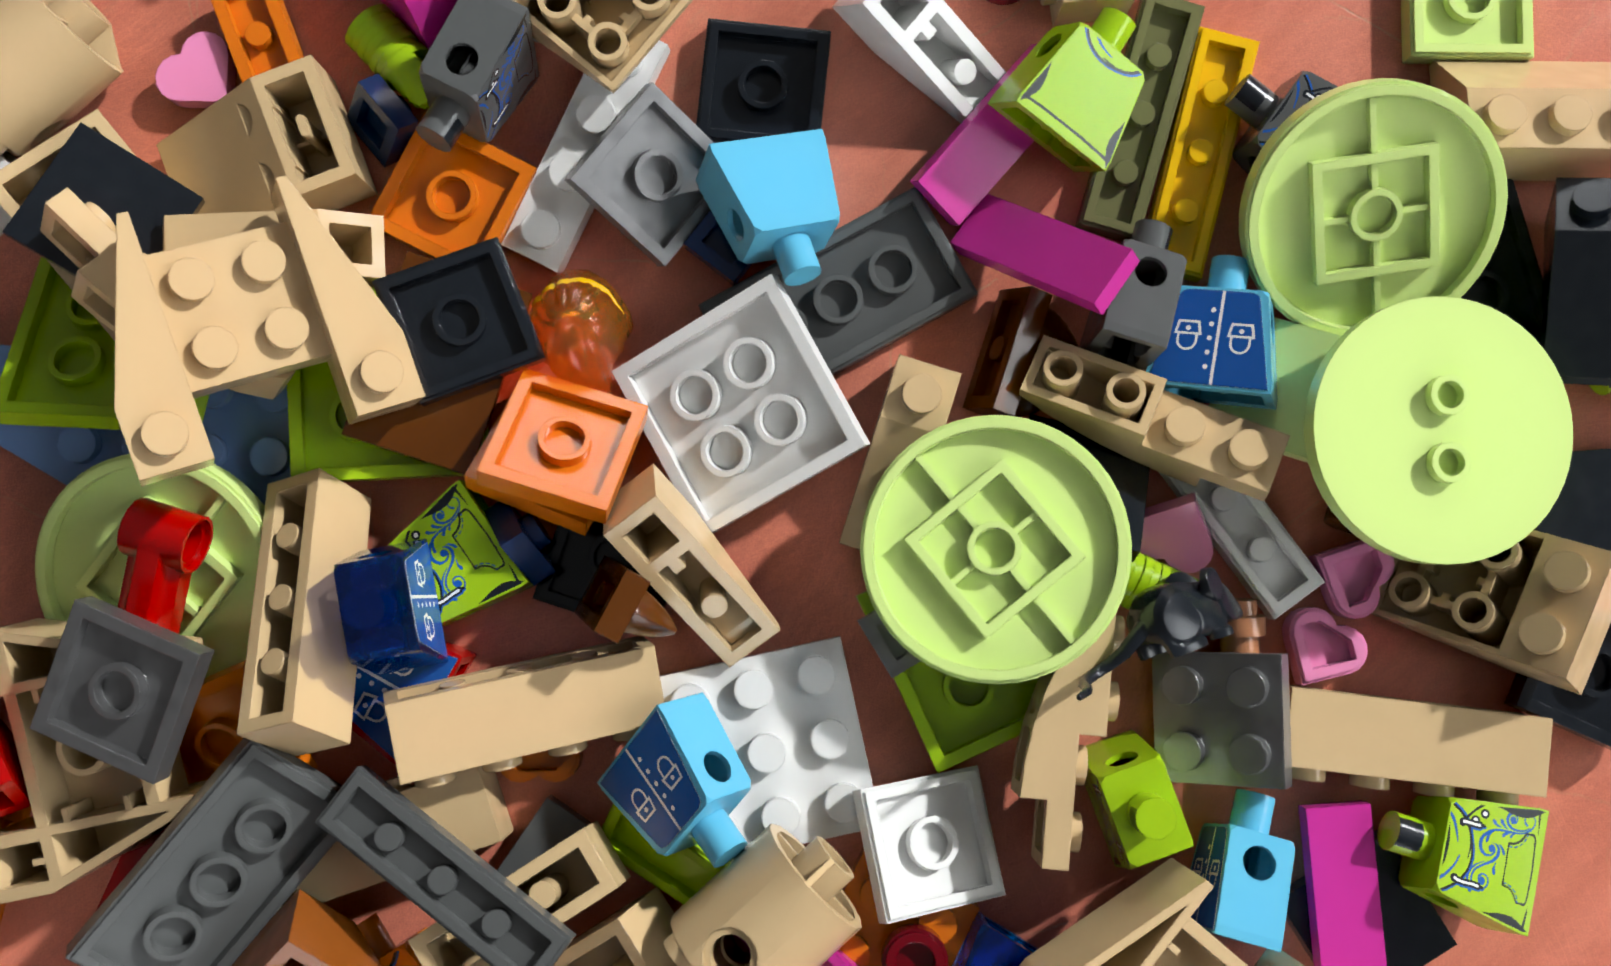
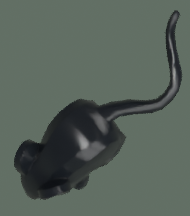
[1076,567,1243,701]

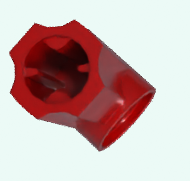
[117,497,214,634]

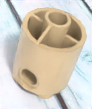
[0,0,124,157]
[663,824,862,966]

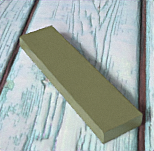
[1075,0,1205,242]

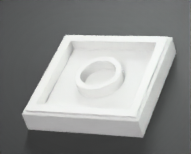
[852,765,1006,924]

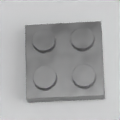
[565,82,714,266]
[30,596,215,784]
[1152,652,1292,790]

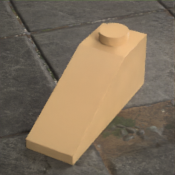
[839,354,962,550]
[603,463,780,668]

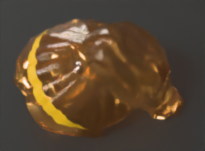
[528,269,633,394]

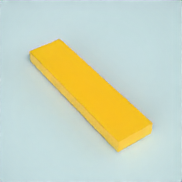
[1148,26,1260,282]

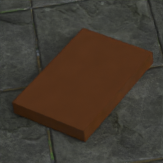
[342,251,533,475]

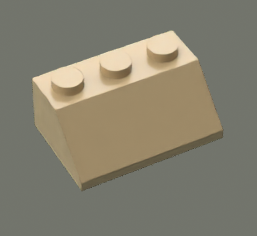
[1429,60,1611,181]

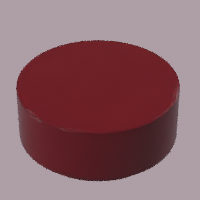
[881,923,948,966]

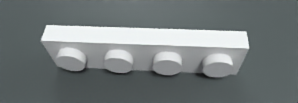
[501,40,671,275]

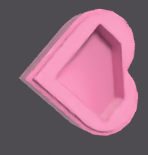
[155,31,236,108]
[1140,493,1213,573]
[1309,540,1395,619]
[1282,607,1368,686]

